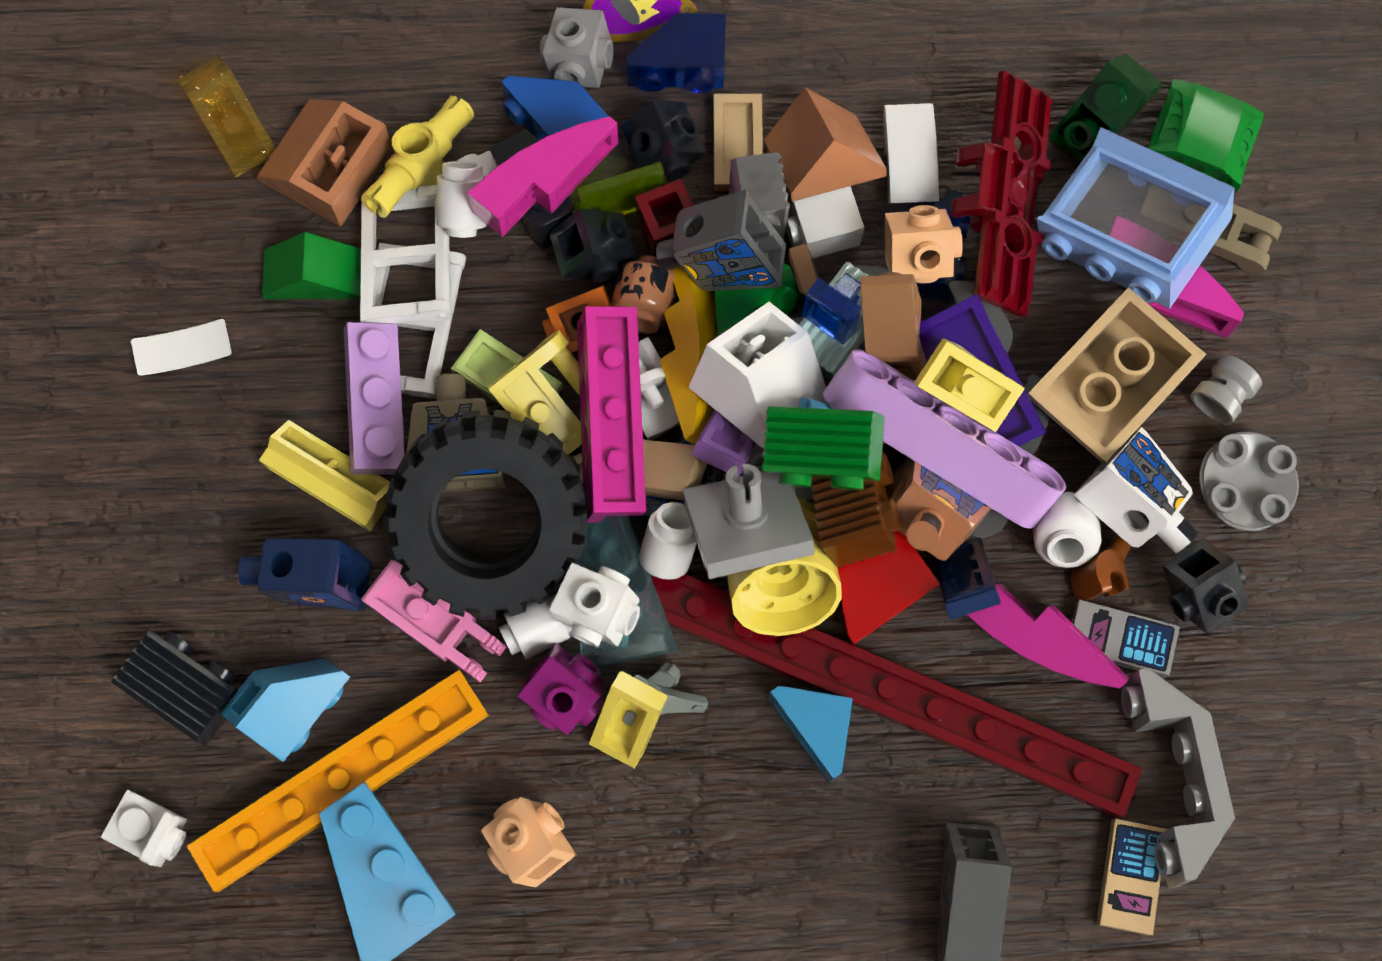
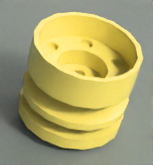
[727,497,842,636]

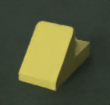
[914,338,1025,432]

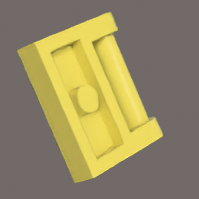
[487,330,582,456]

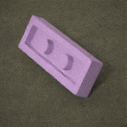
[344,322,405,475]

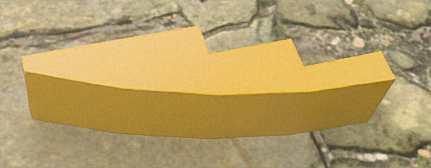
[660,268,718,445]

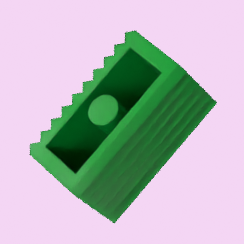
[762,406,885,490]

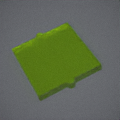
[574,162,668,214]

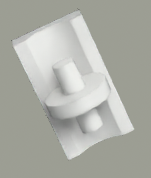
[639,337,680,440]

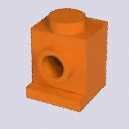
[542,286,611,353]

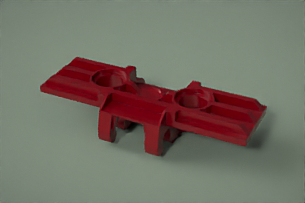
[950,70,1052,318]

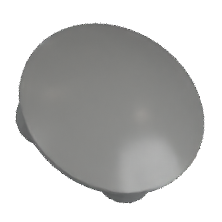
[1199,432,1299,531]

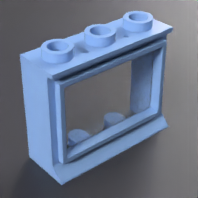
[1037,127,1235,309]

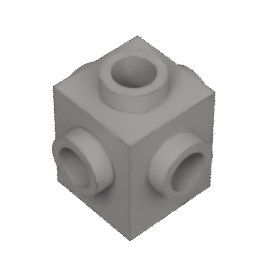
[540,7,613,88]

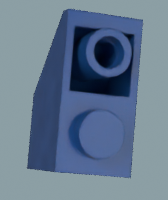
[501,76,609,141]

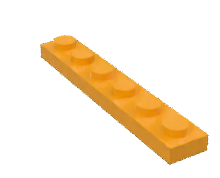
[187,670,489,892]

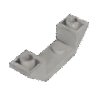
[1121,668,1235,888]

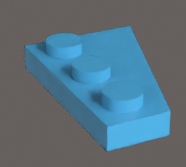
[319,781,456,961]

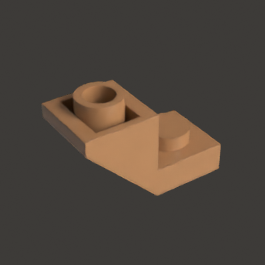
[860,272,927,381]

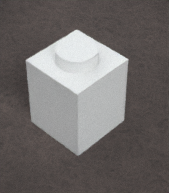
[786,186,864,258]

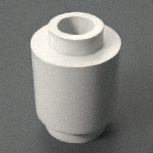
[437,161,487,238]
[639,502,697,579]
[498,593,572,660]

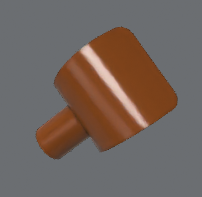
[1070,534,1131,601]

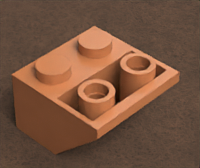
[257,99,393,227]

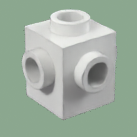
[549,563,640,648]

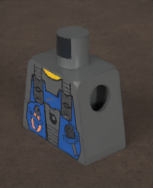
[656,190,786,291]

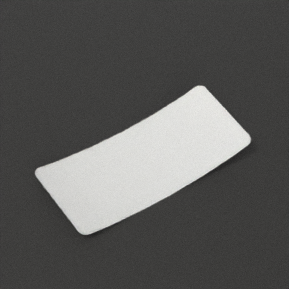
[131,319,232,376]

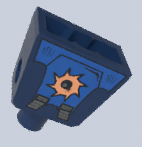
[238,538,372,611]

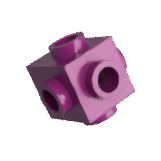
[518,643,605,736]

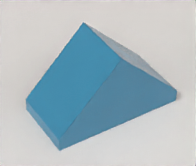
[768,686,853,783]

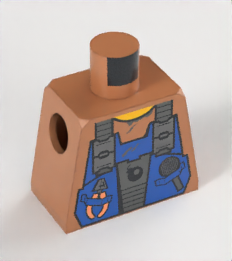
[887,456,992,561]

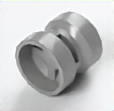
[1191,355,1262,425]

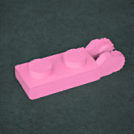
[361,559,506,683]

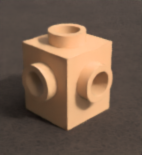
[885,205,962,283]
[481,797,576,888]

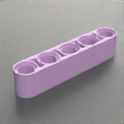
[823,350,1066,529]

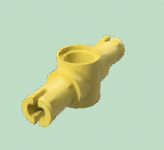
[361,96,474,218]

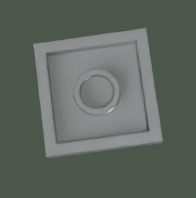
[682,464,814,579]

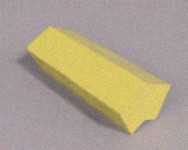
[259,420,391,532]

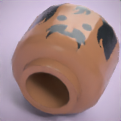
[611,256,678,334]

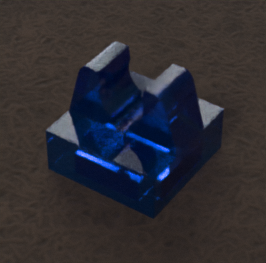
[802,273,862,345]

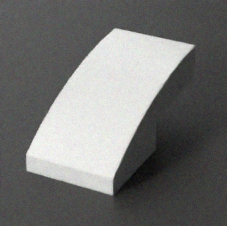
[883,103,939,203]

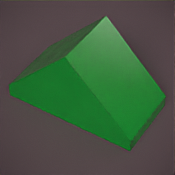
[262,232,361,300]

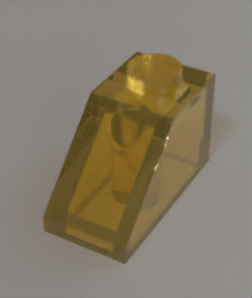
[177,55,276,177]

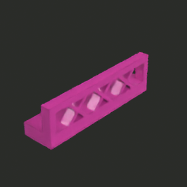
[577,306,646,523]

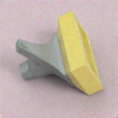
[589,662,708,769]

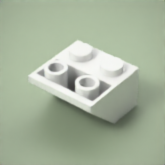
[688,302,827,450]

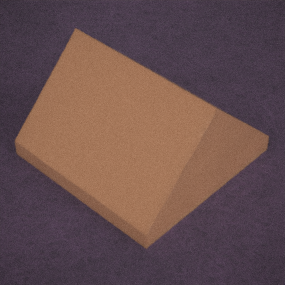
[764,87,887,202]

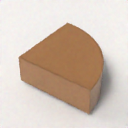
[788,243,821,296]

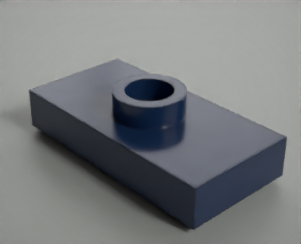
[932,537,1001,620]

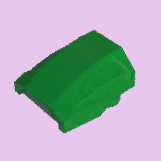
[1148,79,1264,193]

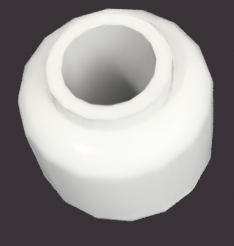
[1033,491,1102,568]

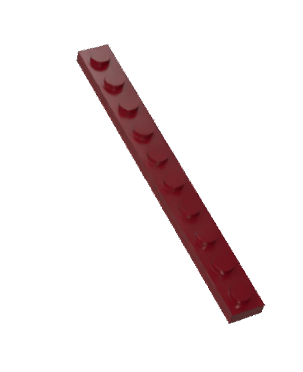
[639,574,1143,819]

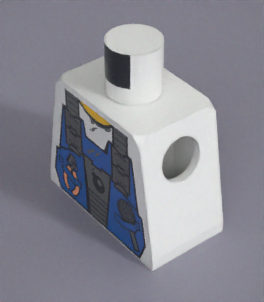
[1074,427,1198,554]

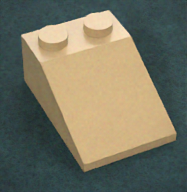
[1028,287,1206,464]

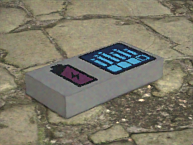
[1072,599,1180,678]

